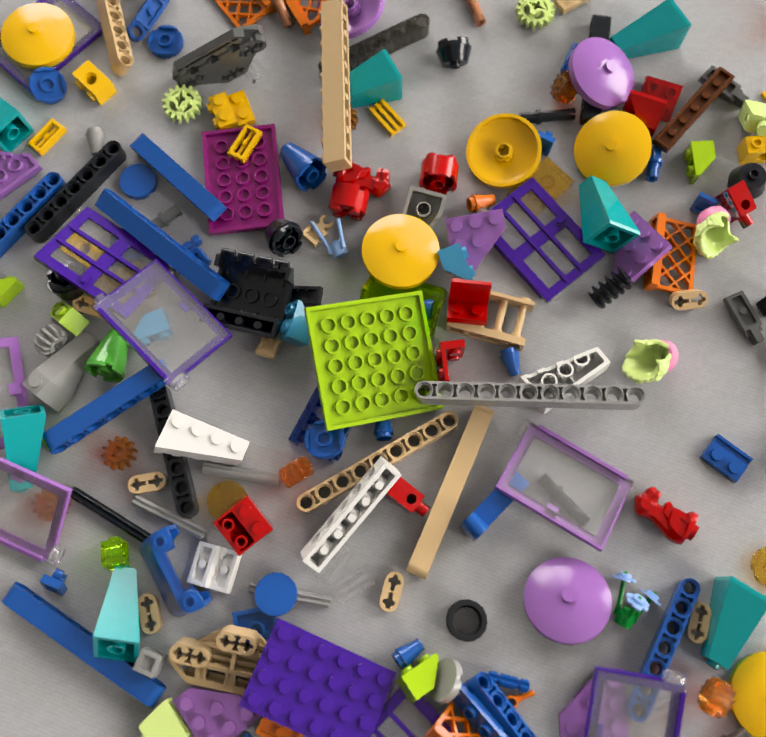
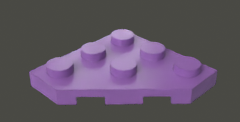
[0,151,43,200]
[445,208,506,272]
[613,211,673,284]
[558,668,628,737]
[172,686,262,737]

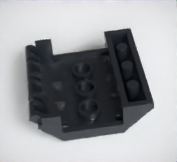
[199,248,294,339]

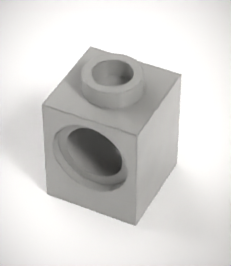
[133,646,168,678]

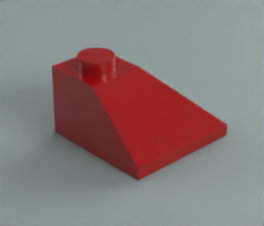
[621,89,668,138]

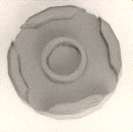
[429,657,463,704]

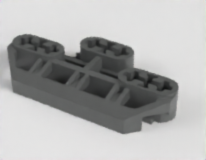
[172,24,267,89]

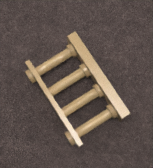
[446,291,535,351]

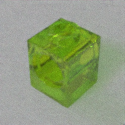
[101,536,129,571]

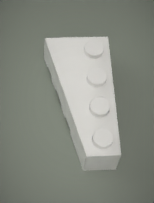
[519,347,611,415]
[154,409,250,466]

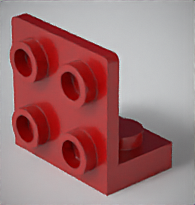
[641,75,683,123]
[446,278,492,326]
[435,339,465,381]

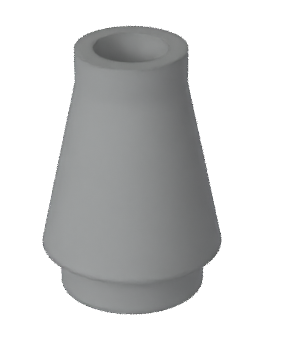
[85,127,105,156]

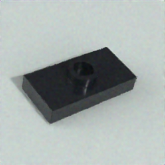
[290,286,323,307]

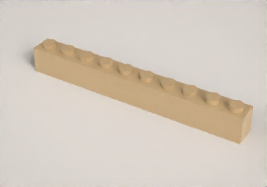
[319,0,352,172]

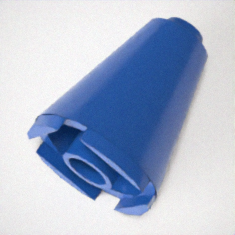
[280,142,328,192]

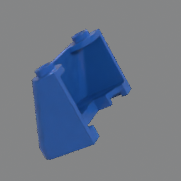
[140,524,213,617]

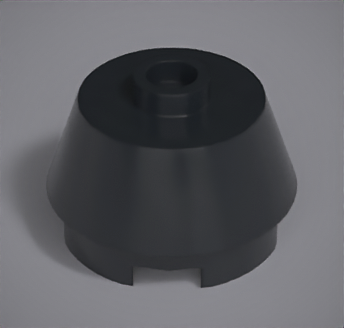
[436,36,472,69]
[727,163,766,199]
[265,218,303,257]
[46,262,85,301]

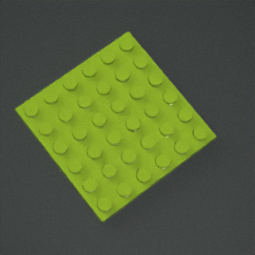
[304,290,443,431]

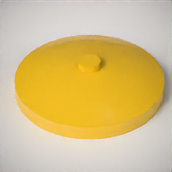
[0,3,76,69]
[574,111,652,187]
[466,113,542,189]
[362,214,440,290]
[727,651,766,737]

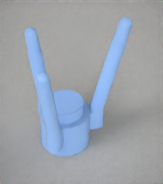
[310,218,349,259]

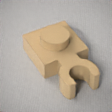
[301,215,334,248]

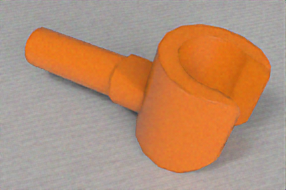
[506,690,535,708]

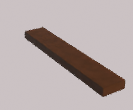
[652,66,735,154]

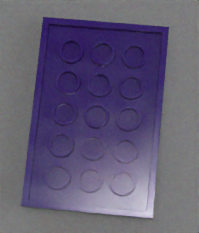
[238,618,396,737]

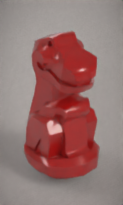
[333,160,391,198]
[634,487,699,545]

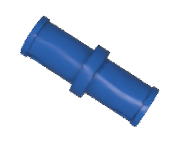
[646,145,662,182]

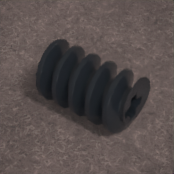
[588,266,633,309]

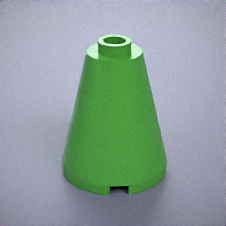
[84,328,129,383]

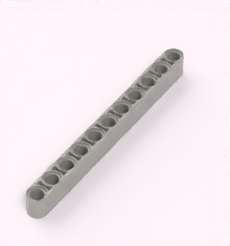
[414,381,646,410]

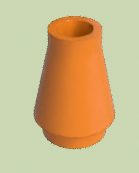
[466,194,496,213]

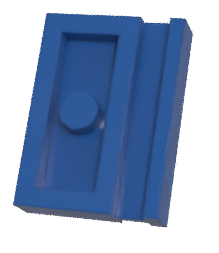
[699,434,753,483]

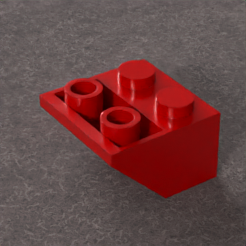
[213,494,273,556]

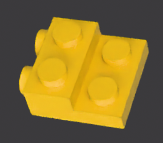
[207,90,256,130]

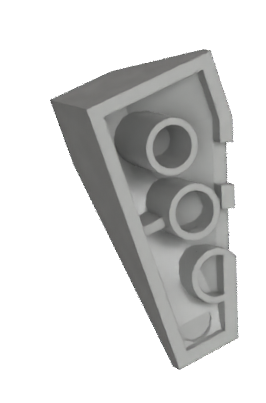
[402,185,447,229]
[22,330,100,413]

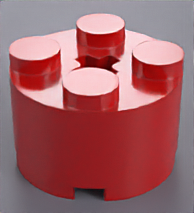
[419,153,459,195]
[328,182,370,221]

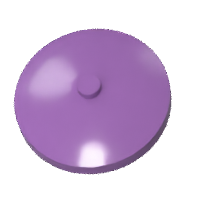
[316,0,385,39]
[569,37,635,110]
[524,557,612,645]

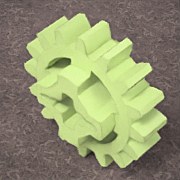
[516,0,555,31]
[162,84,203,124]

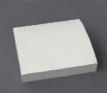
[187,541,242,594]

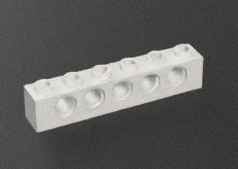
[300,456,401,573]

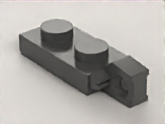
[699,66,749,109]
[723,291,764,346]

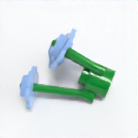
[612,571,661,630]

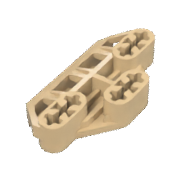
[168,625,266,695]

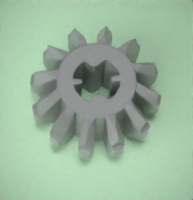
[33,323,69,358]

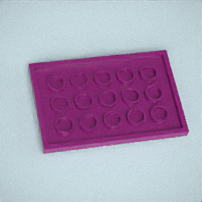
[202,124,285,236]

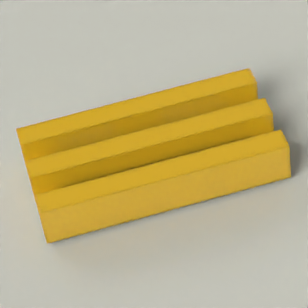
[369,99,406,137]
[27,118,67,157]
[227,124,263,164]

